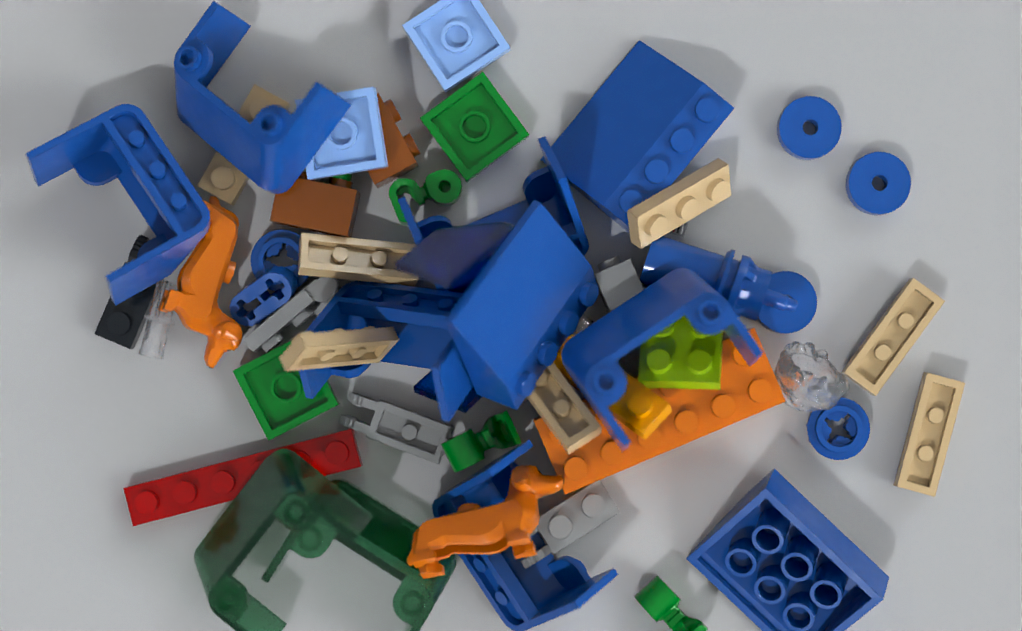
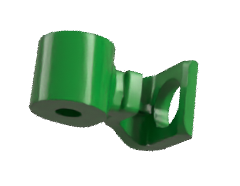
[389,169,462,225]
[441,410,522,473]
[634,575,708,631]

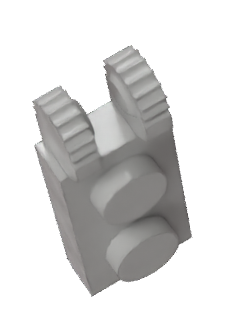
[244,277,341,353]
[338,392,453,464]
[521,480,620,569]

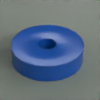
[777,96,842,160]
[845,152,911,215]
[757,271,817,334]

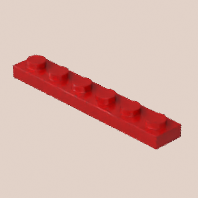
[123,428,363,526]

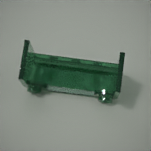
[194,449,373,631]
[261,479,457,631]

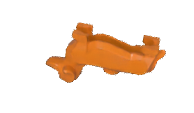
[158,196,243,369]
[407,465,564,579]

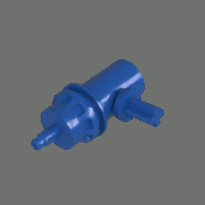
[640,236,798,321]

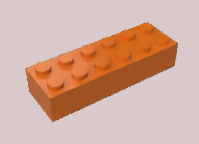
[533,328,786,495]

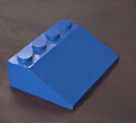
[541,40,734,234]
[445,200,599,410]
[686,468,889,631]

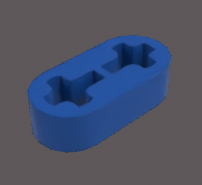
[229,266,298,326]

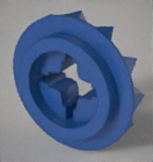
[251,230,309,291]
[806,397,870,460]

